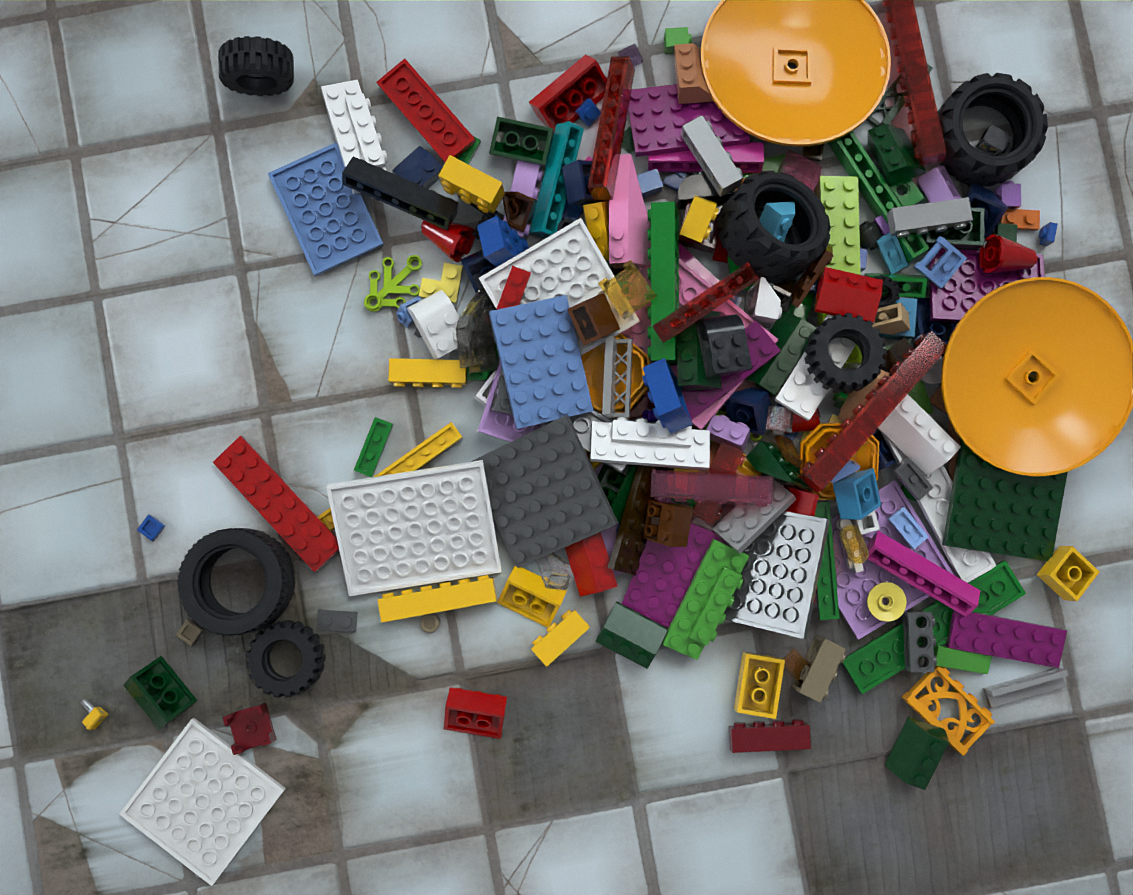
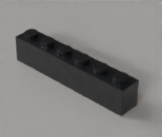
[342,156,459,231]

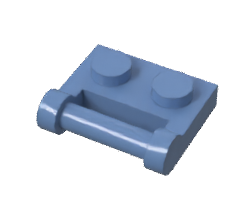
[914,236,967,289]

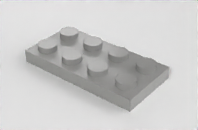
[713,476,796,554]

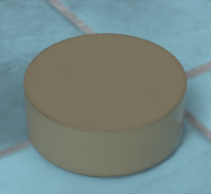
[420,613,440,633]

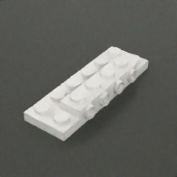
[321,80,388,194]
[590,417,710,470]

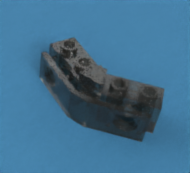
[456,287,497,373]

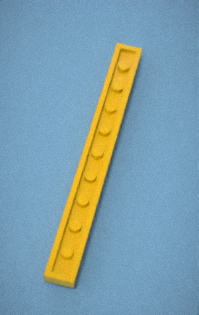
[318,422,463,531]

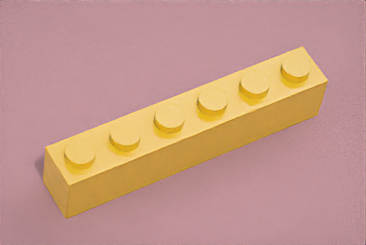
[377,575,498,623]

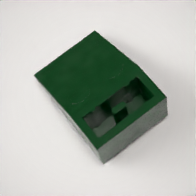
[746,440,813,491]

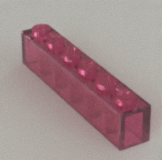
[651,470,773,507]

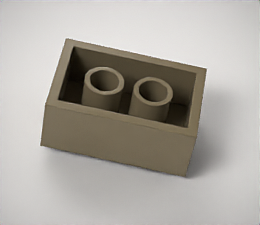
[791,635,846,703]

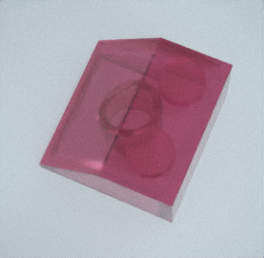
[777,149,822,192]

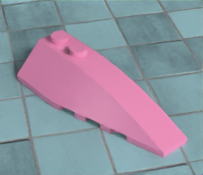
[609,154,651,269]

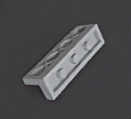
[602,336,633,418]
[983,668,1068,708]

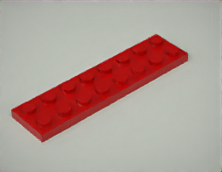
[213,436,339,572]

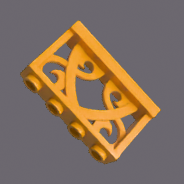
[901,666,995,756]

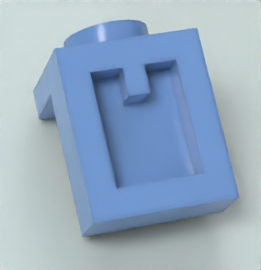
[396,296,421,328]

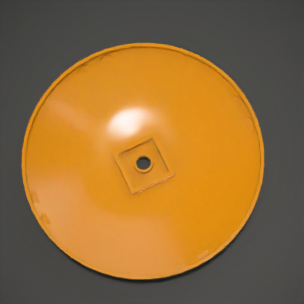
[700,0,891,147]
[941,277,1133,476]

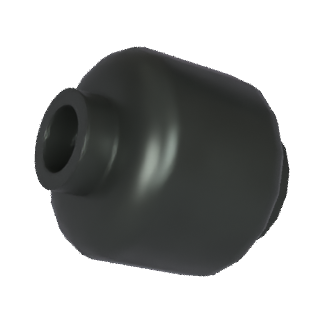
[859,221,883,251]

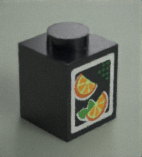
[976,124,1011,156]

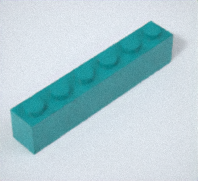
[529,121,584,238]

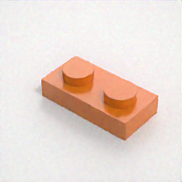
[999,209,1040,231]

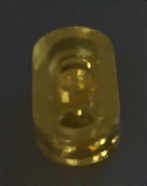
[840,525,869,564]

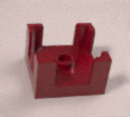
[222,702,277,755]

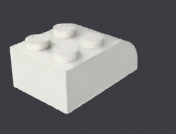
[407,290,471,359]

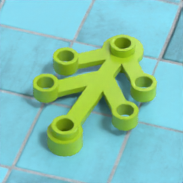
[364,255,423,312]

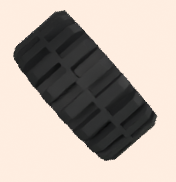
[218,36,294,96]
[804,313,887,394]
[246,620,326,698]

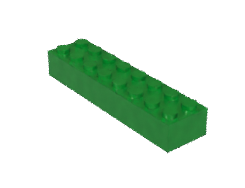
[648,201,679,366]

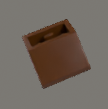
[567,293,620,346]
[643,500,693,547]

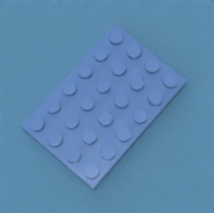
[268,142,384,276]
[489,295,593,429]

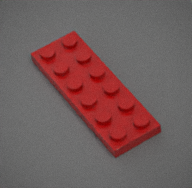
[376,58,476,162]

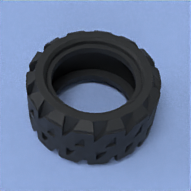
[931,73,1048,187]
[717,170,831,283]

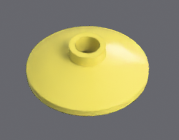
[867,582,907,622]

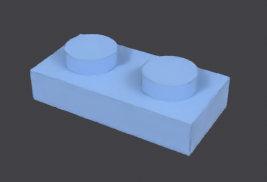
[887,507,929,549]

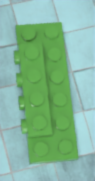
[662,538,749,660]

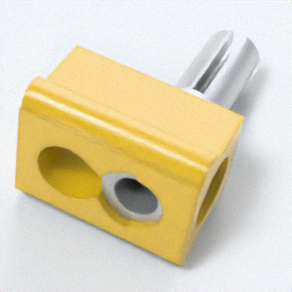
[81,699,108,730]

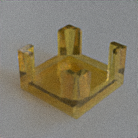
[598,259,657,320]

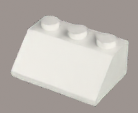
[744,277,782,329]

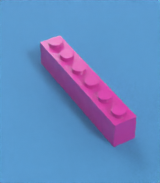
[648,142,764,173]
[864,531,980,617]

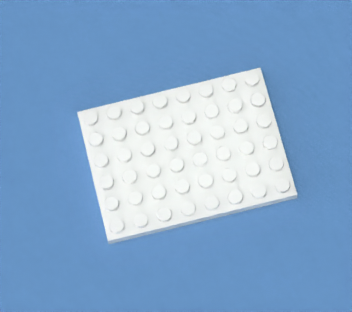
[326,460,502,596]

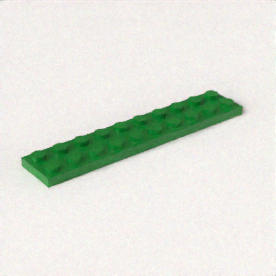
[842,560,1026,694]

